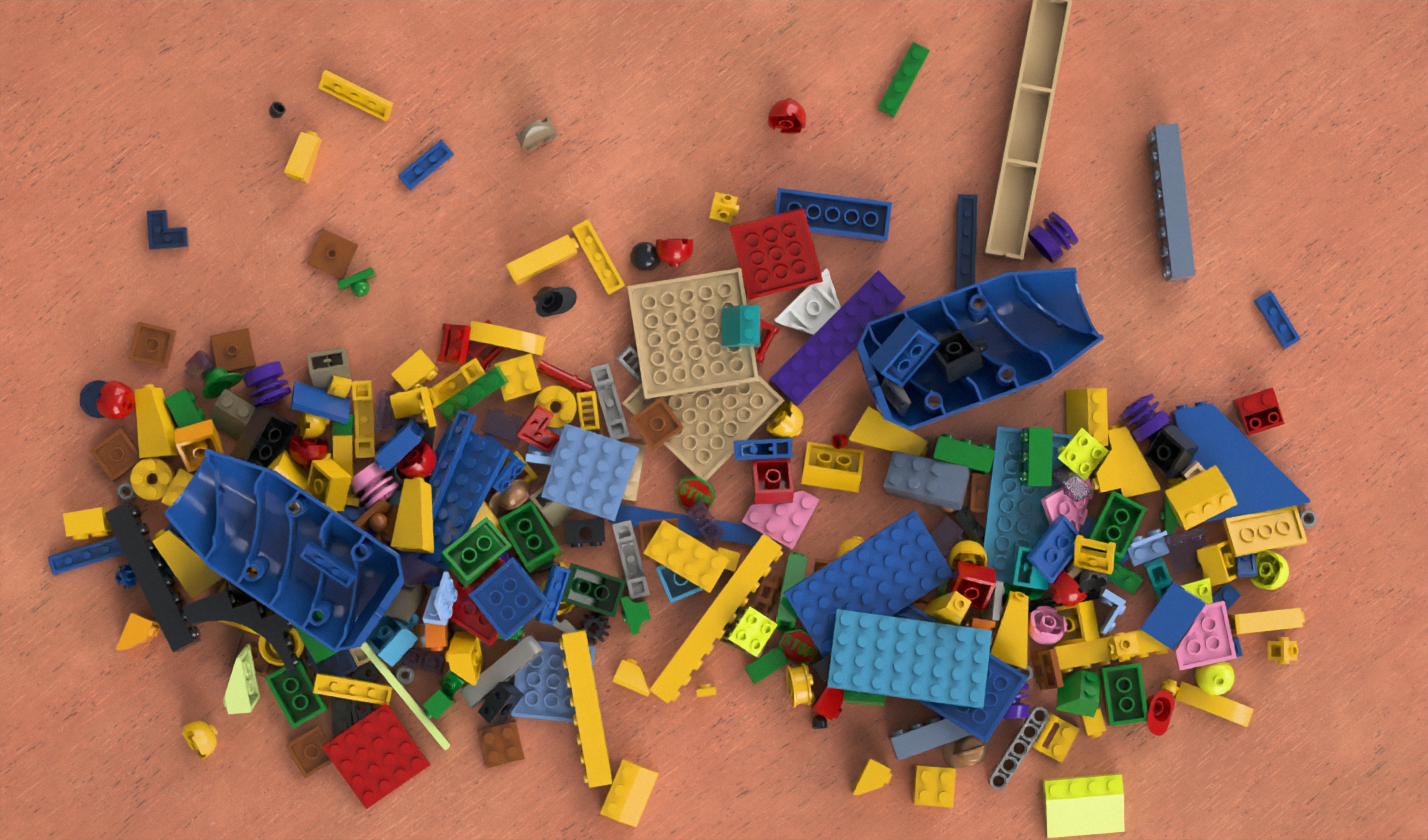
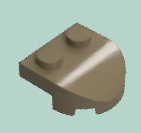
[515,117,557,152]

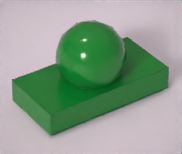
[337,267,377,297]

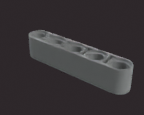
[460,635,543,709]
[988,707,1049,790]

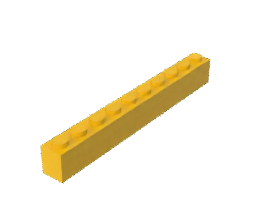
[650,533,783,703]

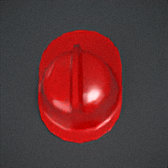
[1146,690,1175,736]

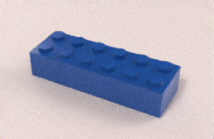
[774,188,892,243]

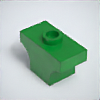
[1159,496,1180,535]
[621,596,651,635]
[438,670,467,697]

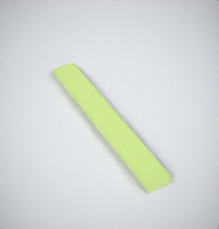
[360,641,450,751]

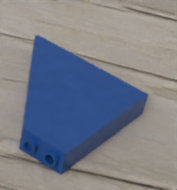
[1171,401,1310,523]

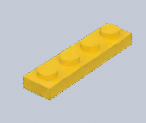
[318,70,394,121]
[572,219,625,295]
[312,672,393,705]

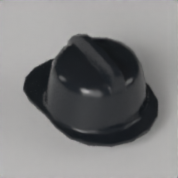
[533,286,577,317]

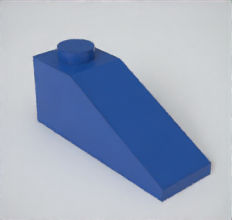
[734,438,793,460]

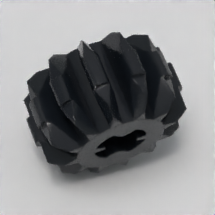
[578,612,611,645]

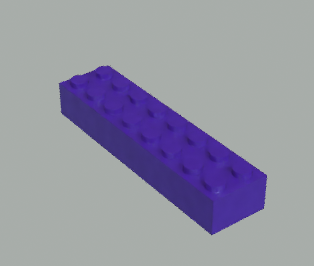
[770,270,905,406]

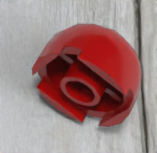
[767,98,806,134]
[656,239,693,267]
[96,380,135,420]
[289,436,328,468]
[398,441,437,479]
[1050,570,1087,607]

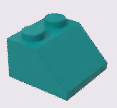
[722,305,760,347]

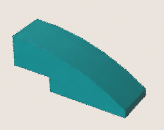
[1143,557,1173,601]

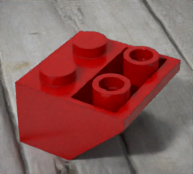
[1232,388,1285,436]

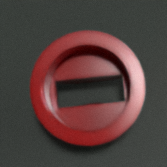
[831,433,848,449]

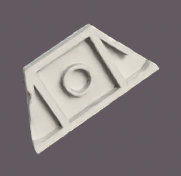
[774,268,841,335]

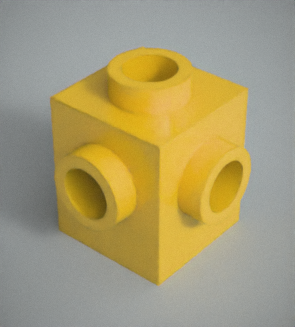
[709,192,740,223]
[1107,632,1140,662]
[1267,637,1298,664]

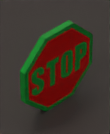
[675,476,716,513]
[779,628,819,665]

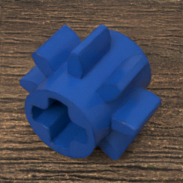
[115,564,138,589]

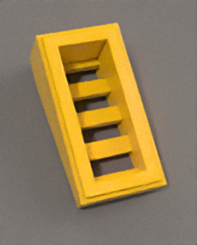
[576,391,600,430]

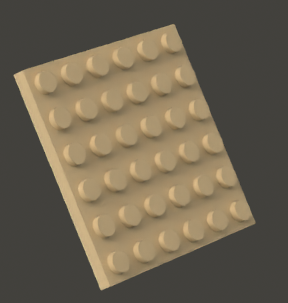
[627,268,759,400]
[622,375,785,481]

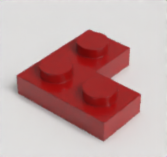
[517,404,560,454]

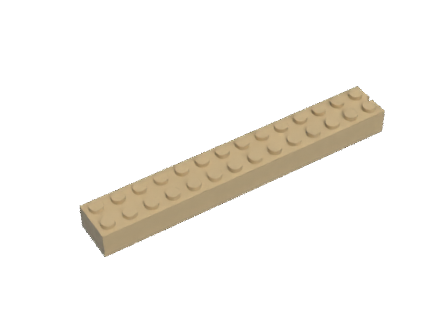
[983,0,1072,263]

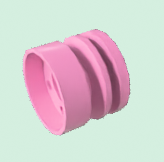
[350,462,400,510]

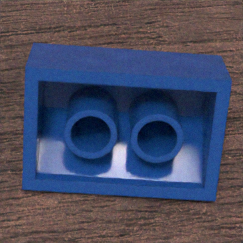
[869,316,940,387]

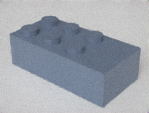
[883,451,970,510]
[888,715,971,761]

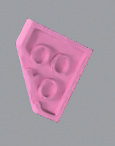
[1041,477,1094,533]
[741,490,820,550]
[1175,601,1237,670]

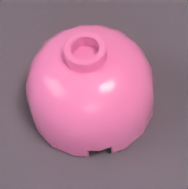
[1028,606,1067,645]

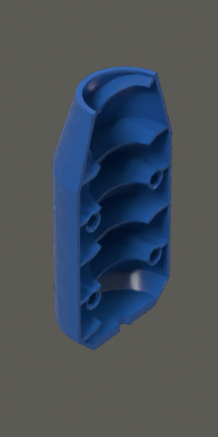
[857,267,1104,431]
[164,449,405,652]

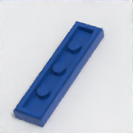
[48,536,124,575]

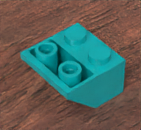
[1009,546,1048,590]

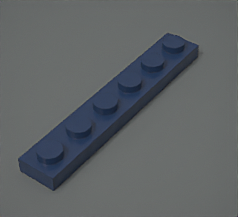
[955,194,978,305]

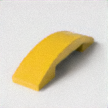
[469,321,546,356]
[428,358,486,409]
[352,380,375,458]
[1174,681,1254,727]

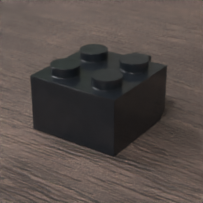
[930,330,988,383]
[1144,423,1199,480]

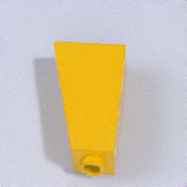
[506,235,579,286]
[135,384,180,458]
[848,406,929,457]
[1108,424,1161,497]
[391,477,434,553]
[152,529,224,599]
[924,591,971,626]
[990,591,1029,669]
[1228,608,1305,634]

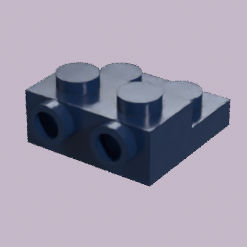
[305,649,358,678]

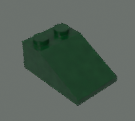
[561,563,626,617]

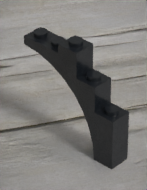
[182,590,299,672]

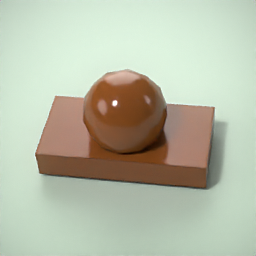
[354,498,393,532]

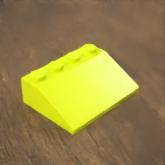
[1042,773,1124,838]

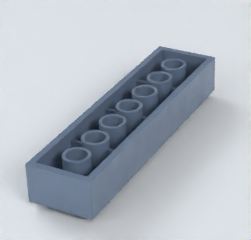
[1147,123,1195,282]

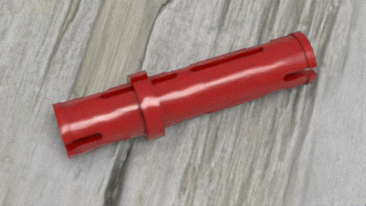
[537,360,593,392]

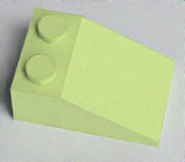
[223,644,260,714]

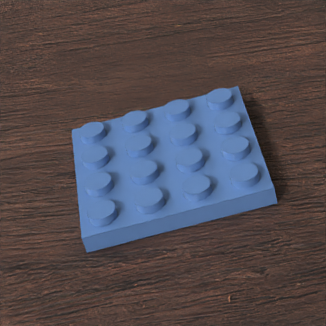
[541,424,639,522]
[511,639,596,722]

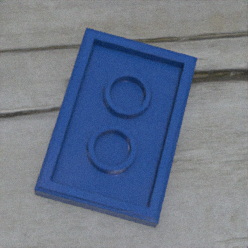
[291,381,350,424]
[1027,514,1080,584]
[1140,581,1206,650]

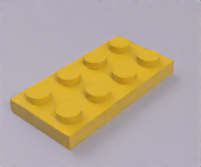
[1223,505,1307,557]
[644,520,730,593]

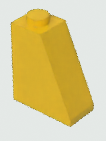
[284,131,322,184]

